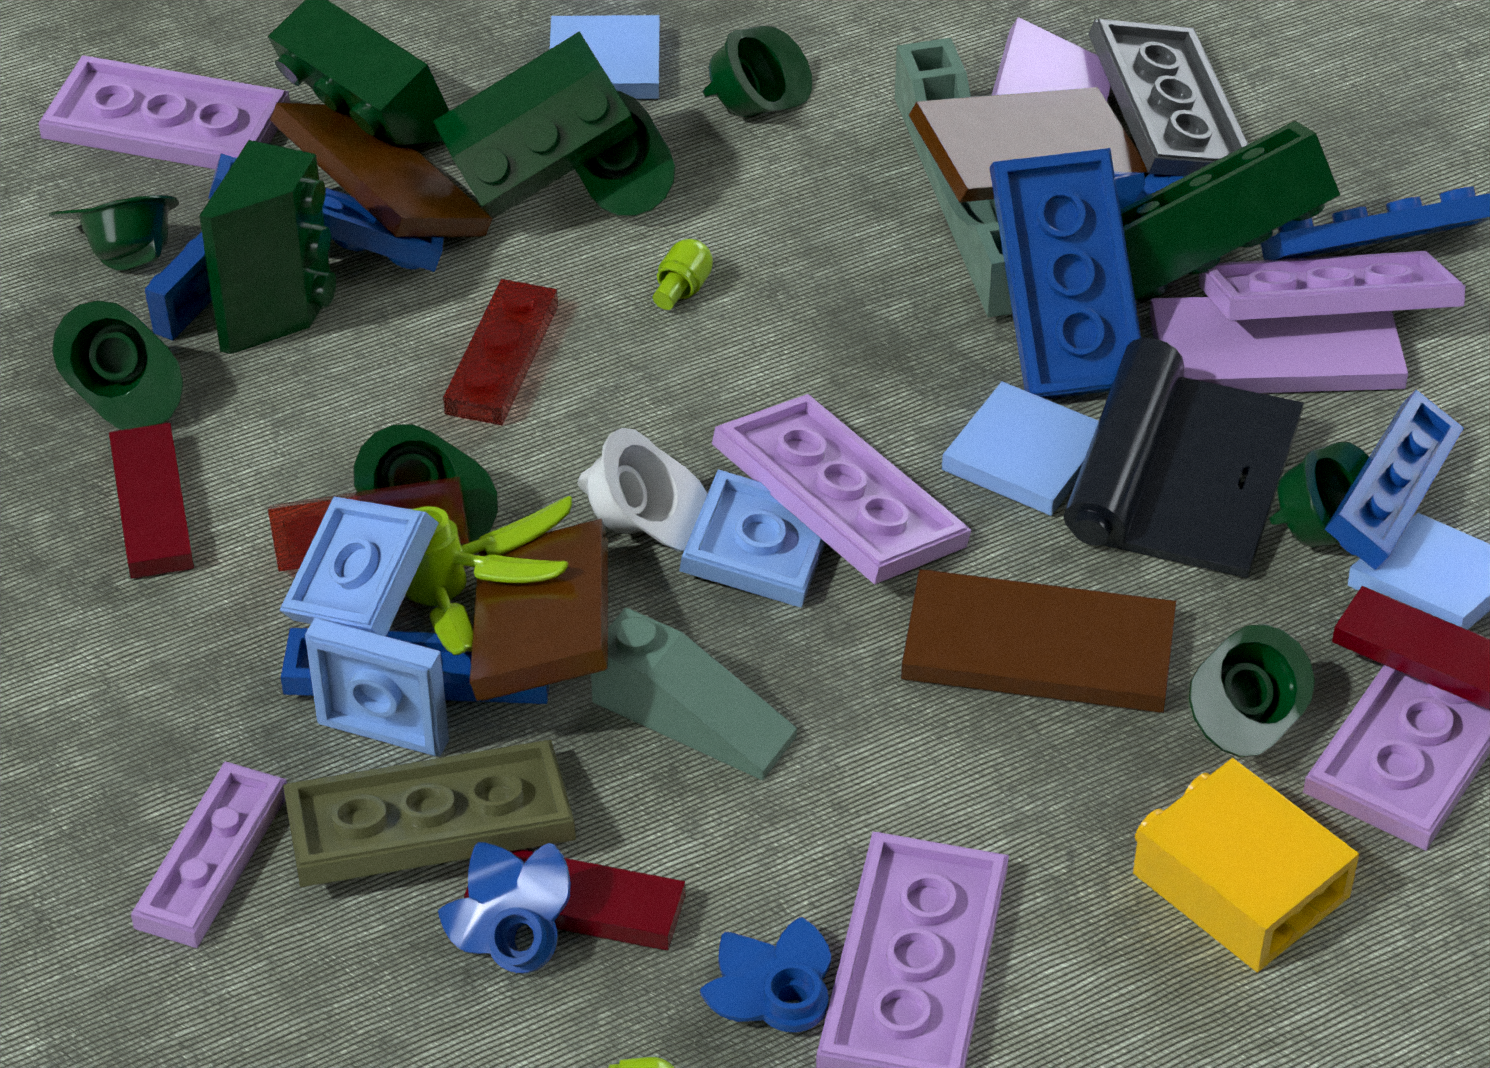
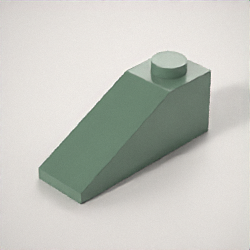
[591,607,797,780]

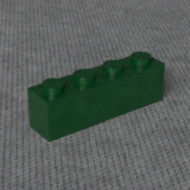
[1120,121,1340,301]

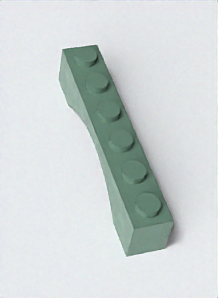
[894,38,1012,318]

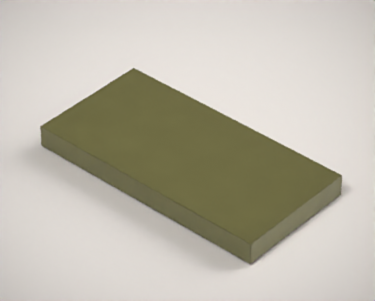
[283,740,576,888]

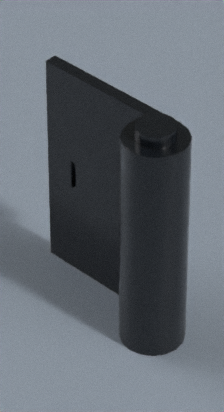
[1063,337,1304,578]

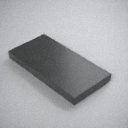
[1088,19,1248,176]

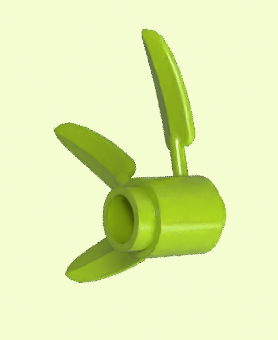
[405,496,572,655]

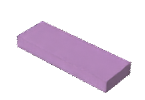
[131,761,287,948]

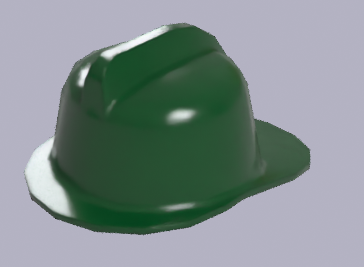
[702,25,812,117]
[575,91,675,216]
[49,195,179,270]
[52,300,184,430]
[353,424,498,546]
[1269,442,1369,548]
[1189,624,1315,757]

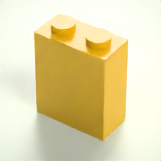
[1133,758,1359,973]

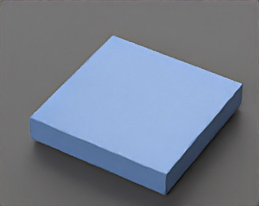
[549,15,660,99]
[942,381,1099,516]
[679,469,826,608]
[280,496,439,636]
[1348,513,1490,630]
[305,618,449,757]

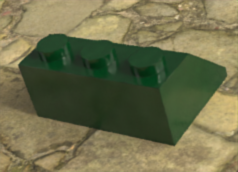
[268,0,450,145]
[433,31,639,219]
[199,140,336,354]

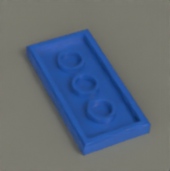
[989,148,1141,399]

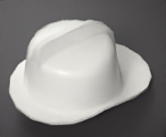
[577,428,708,552]

